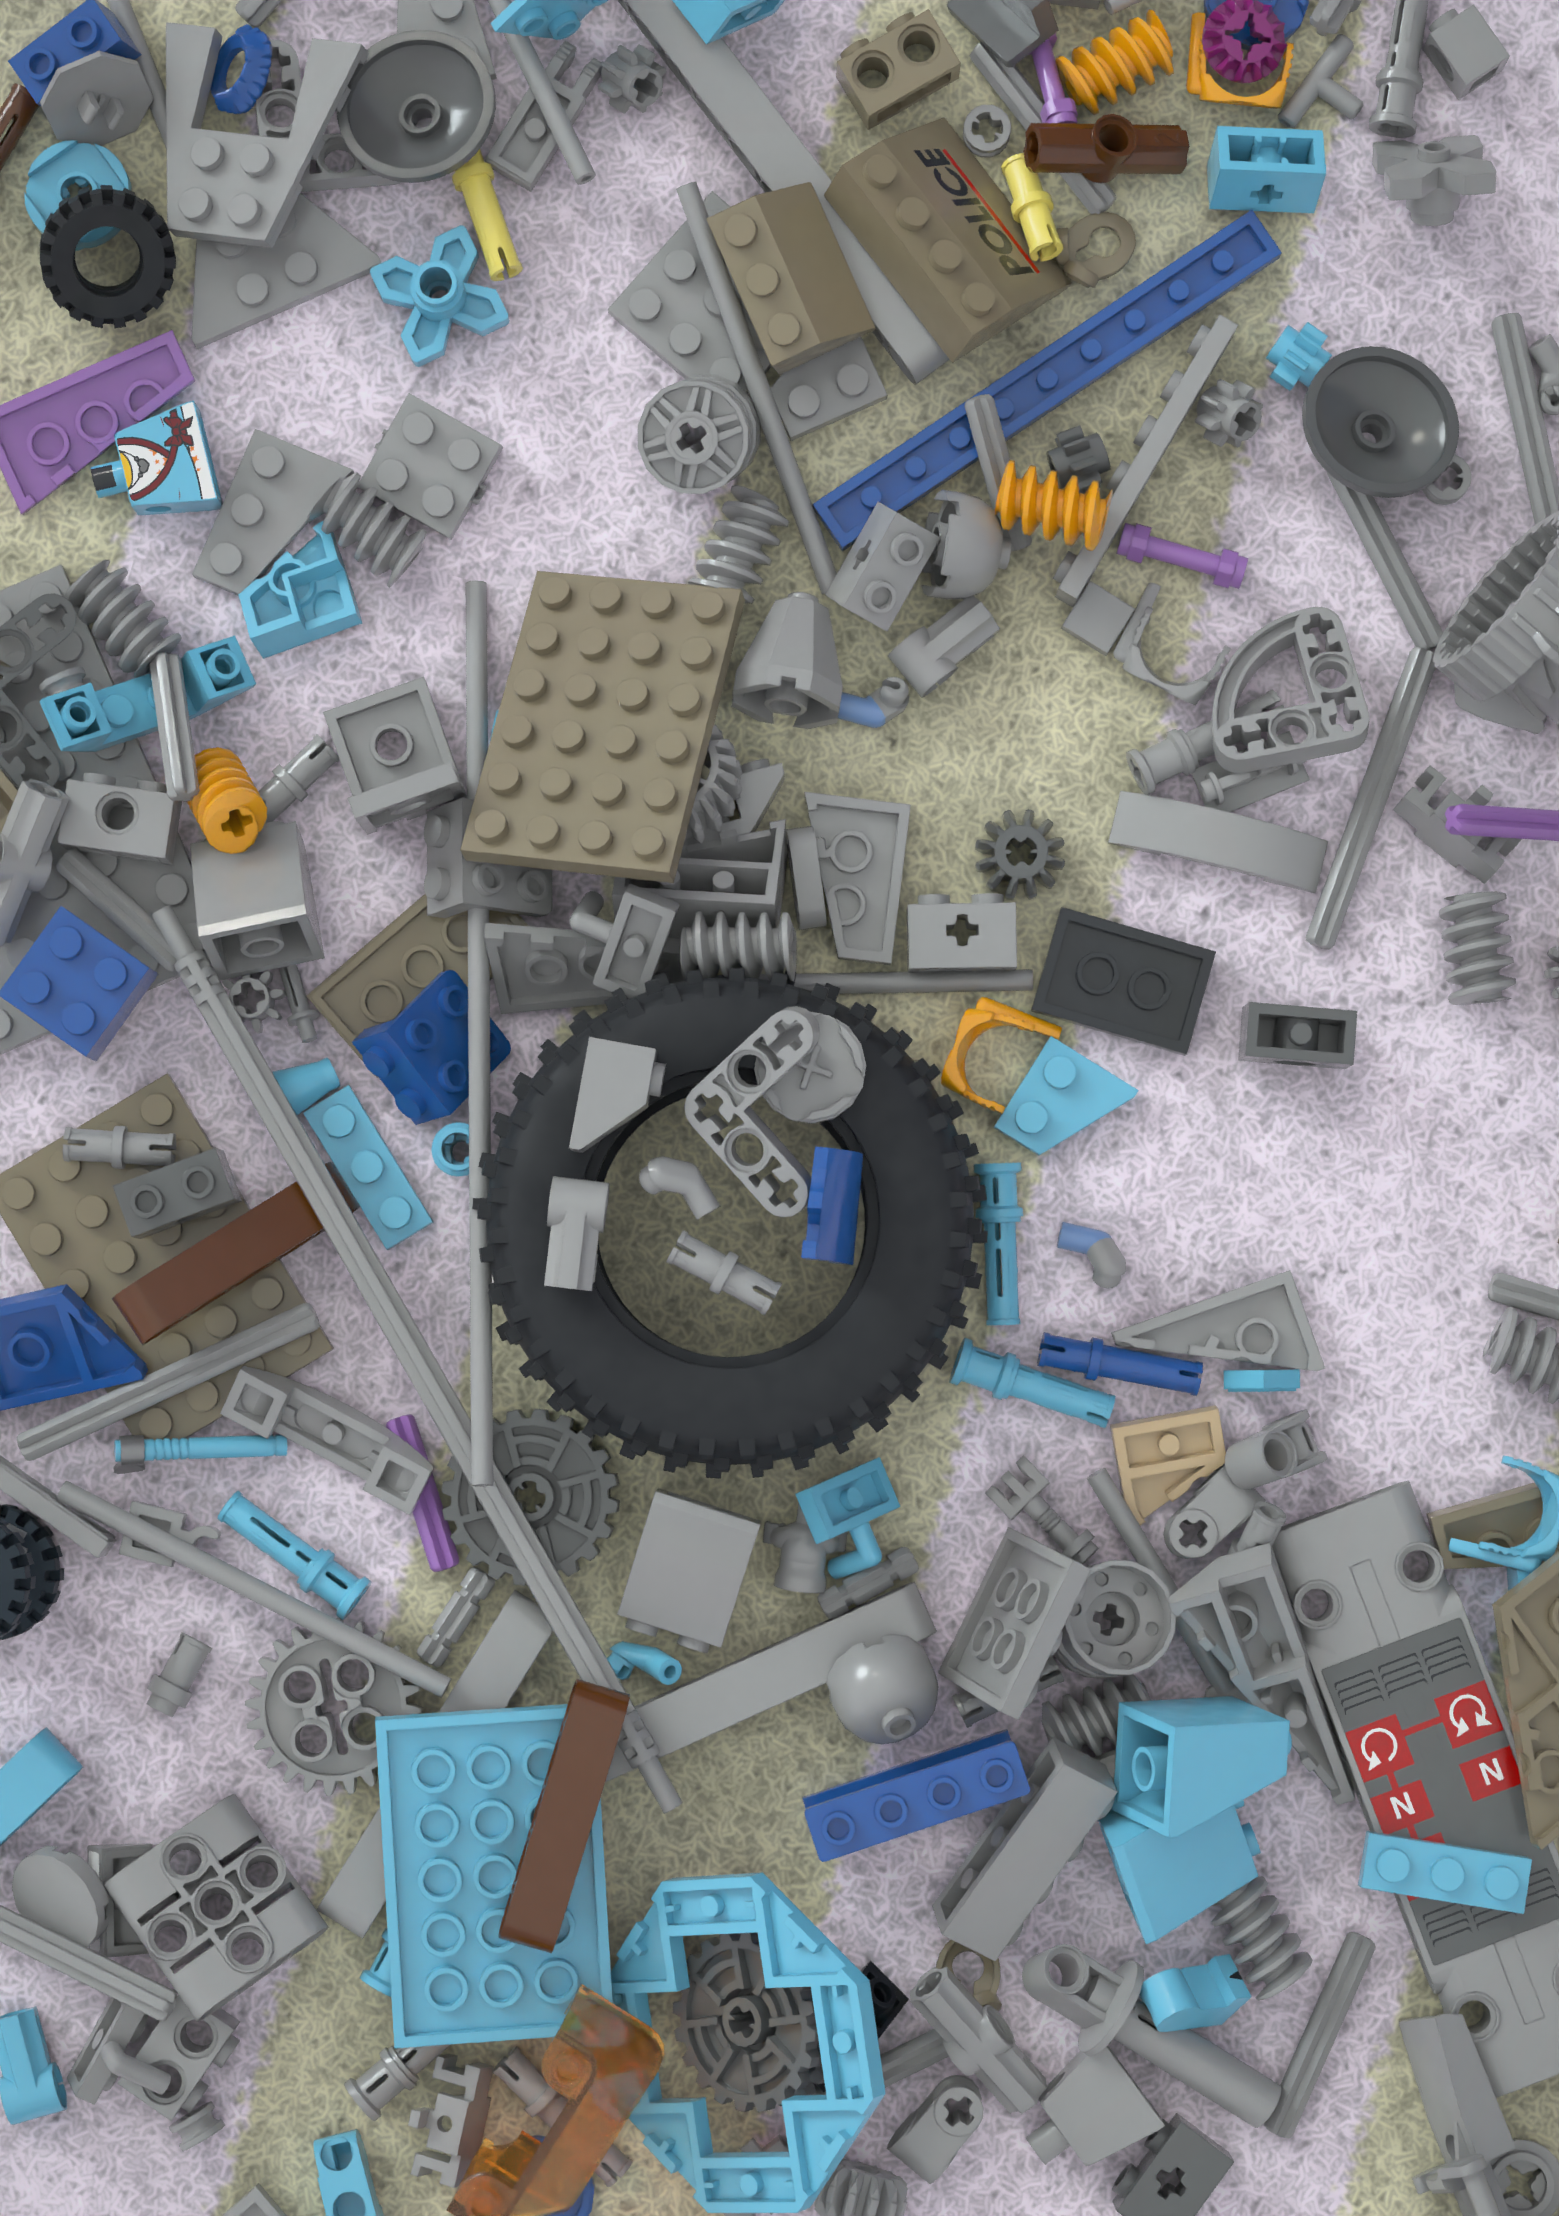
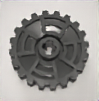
[442,1409,620,1586]
[673,1932,824,2112]

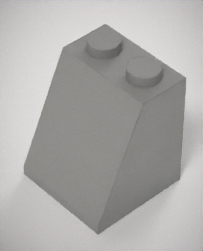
[190,821,325,980]
[617,1488,761,1653]

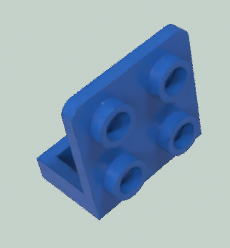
[352,970,511,1125]

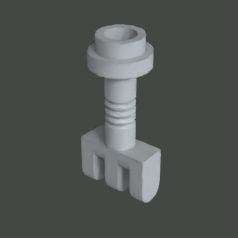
[985,1455,1099,1564]

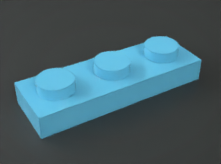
[303,1085,434,1250]
[1358,1831,1532,1914]

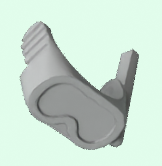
[1113,583,1231,705]

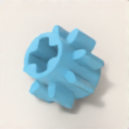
[1266,322,1332,391]

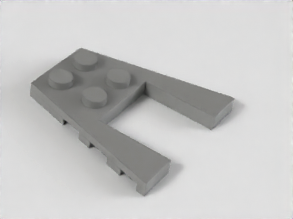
[166,22,369,249]

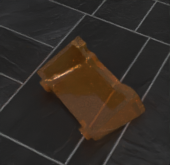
[446,1984,665,2216]

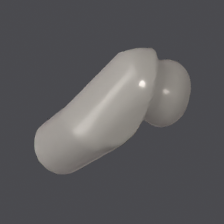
[1528,334,1559,415]
[639,1156,720,1220]

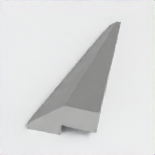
[1169,1543,1355,1805]

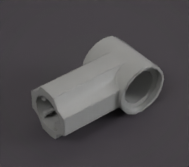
[888,596,1000,698]
[544,1176,609,1291]

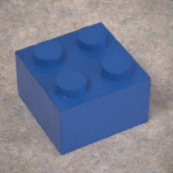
[0,906,159,1061]

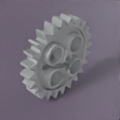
[245,1617,423,1796]

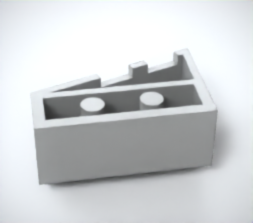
[612,819,788,938]

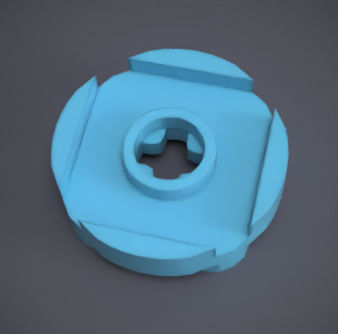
[24,140,132,251]

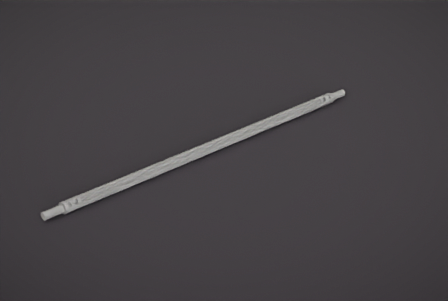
[152,905,683,1814]

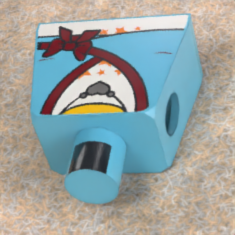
[91,401,223,516]

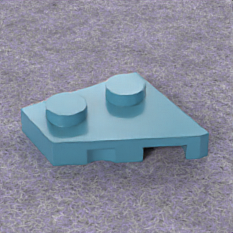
[993,1036,1139,1156]

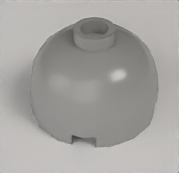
[922,489,1011,599]
[827,1634,939,1745]

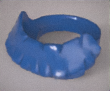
[210,24,272,114]

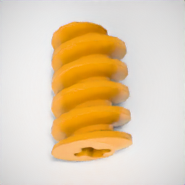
[1055,9,1174,115]
[995,460,1113,551]
[187,747,267,854]

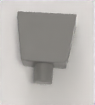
[1026,2045,1165,2166]

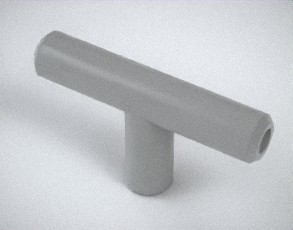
[1278,34,1363,128]

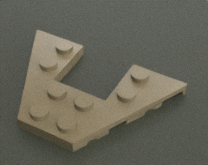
[1492,1551,1559,1850]

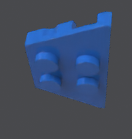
[0,1284,148,1411]

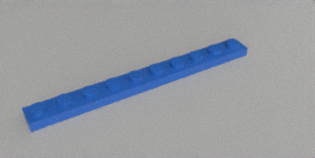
[812,210,1282,552]

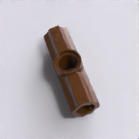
[1023,114,1190,183]

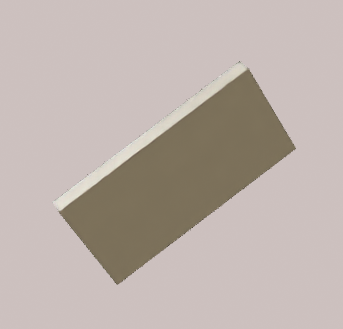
[306,894,528,1078]

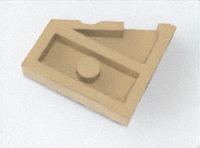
[1110,1405,1226,1526]

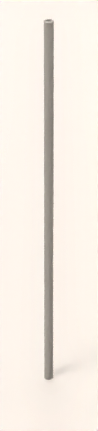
[465,580,493,1487]

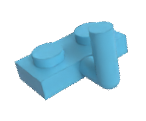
[795,1457,900,1579]

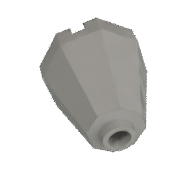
[732,592,843,729]

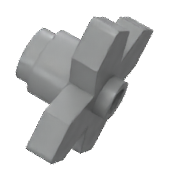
[1372,135,1496,226]

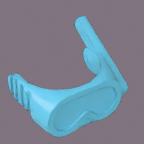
[1449,1456,1559,1573]

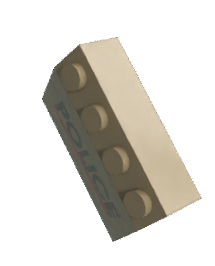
[824,118,1072,363]

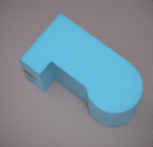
[1139,1954,1252,2032]
[313,2129,384,2216]

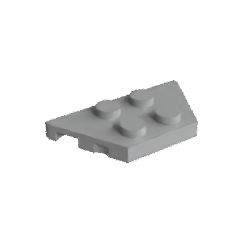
[191,193,381,349]

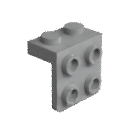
[424,798,552,918]

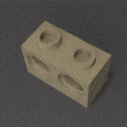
[836,9,961,130]

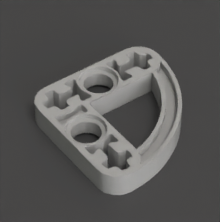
[1211,607,1369,773]

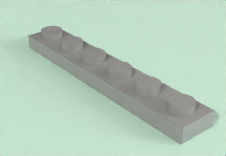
[1053,315,1238,607]

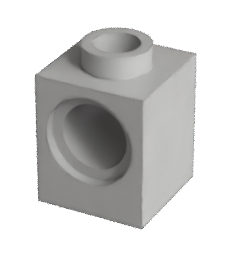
[1423,4,1510,100]

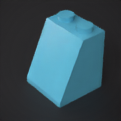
[1112,1696,1292,1838]
[1098,1800,1261,1944]

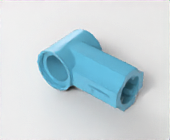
[0,2006,67,2125]

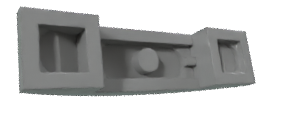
[1108,791,1328,893]
[220,1366,434,1515]

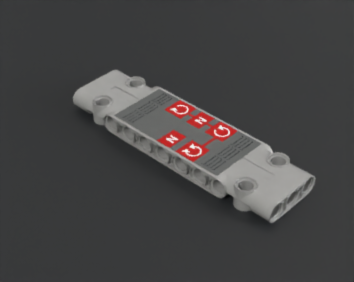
[1272,1481,1559,2098]

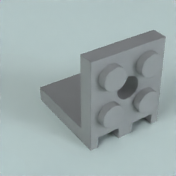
[323,677,467,835]

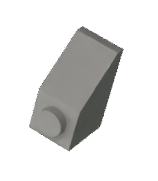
[569,1037,666,1153]

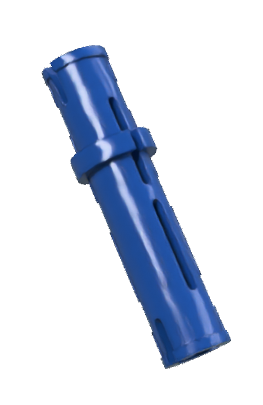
[1037,1332,1203,1396]

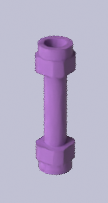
[1028,33,1078,123]
[1116,523,1248,589]

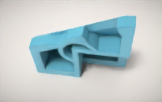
[239,521,362,659]

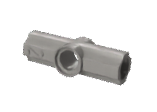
[0,779,70,946]
[910,1967,1047,2113]

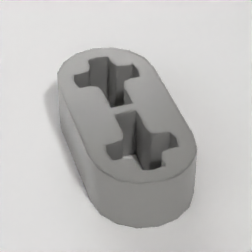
[786,826,826,930]

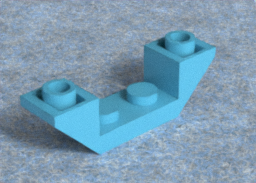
[40,636,256,752]

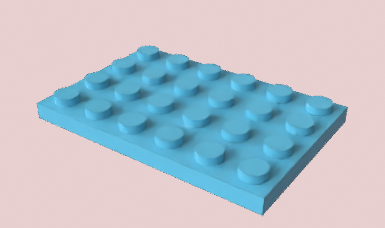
[375,1704,614,2048]

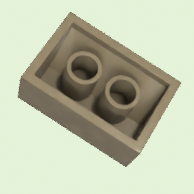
[706,182,876,375]

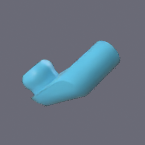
[607,1641,682,1685]

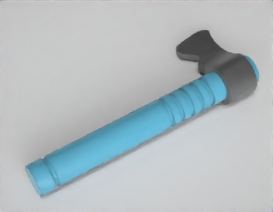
[113,1434,287,1474]

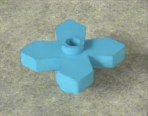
[370,225,510,367]

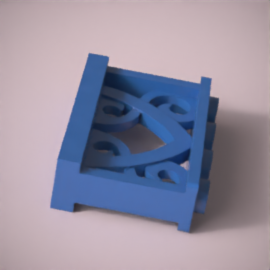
[802,1729,1030,1862]

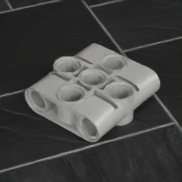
[104,1794,329,2022]

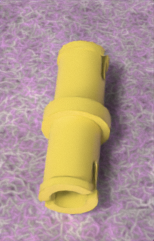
[1001,153,1063,262]

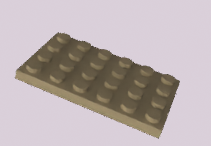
[460,571,745,883]
[0,1073,334,1440]

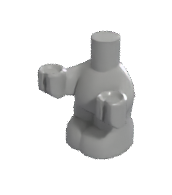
[763,1502,848,1593]

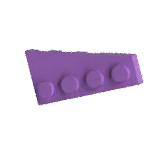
[0,330,195,515]

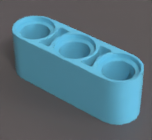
[0,1727,83,1846]

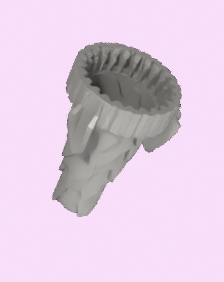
[1433,511,1559,734]

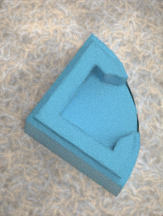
[1223,1369,1300,1392]

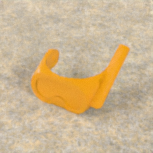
[1186,12,1294,109]
[941,997,1062,1114]

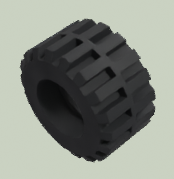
[39,185,176,329]

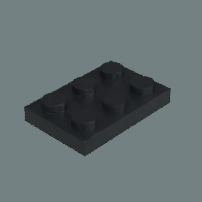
[1031,907,1216,1056]

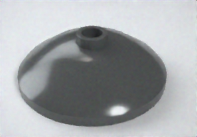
[337,30,496,183]
[1302,346,1459,498]

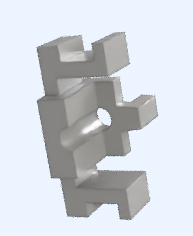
[1393,765,1522,884]
[408,2054,494,2188]

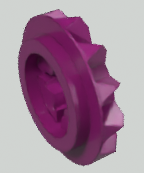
[1202,0,1287,83]

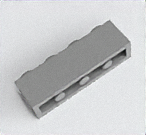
[932,1737,1117,1961]

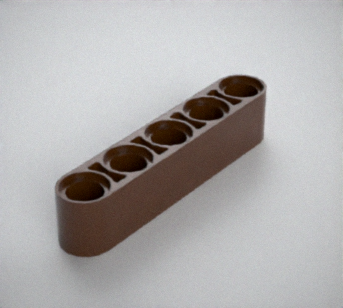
[112,1162,360,1345]
[498,1679,630,1953]

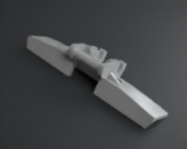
[1399,2014,1516,2216]

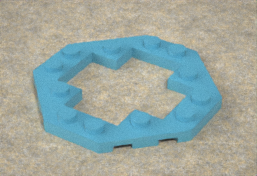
[596,1872,886,2213]

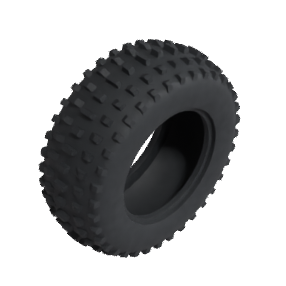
[472,965,988,1479]

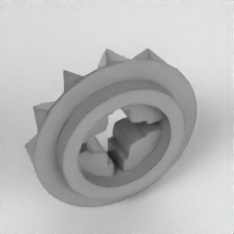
[1489,2138,1559,2216]

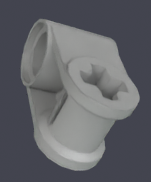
[1225,1409,1328,1490]
[1163,1464,1265,1559]
[886,2075,984,2184]

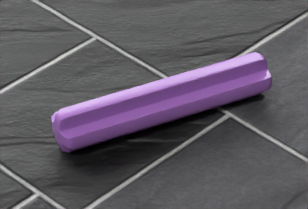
[1445,804,1559,841]
[386,1414,459,1572]

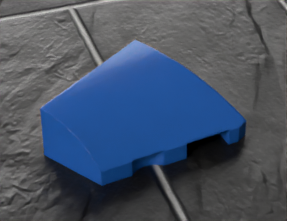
[801,1146,863,1265]

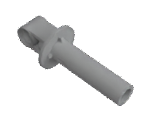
[1022,1944,1281,2128]

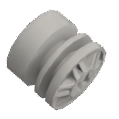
[638,375,761,494]
[1054,1560,1176,1679]

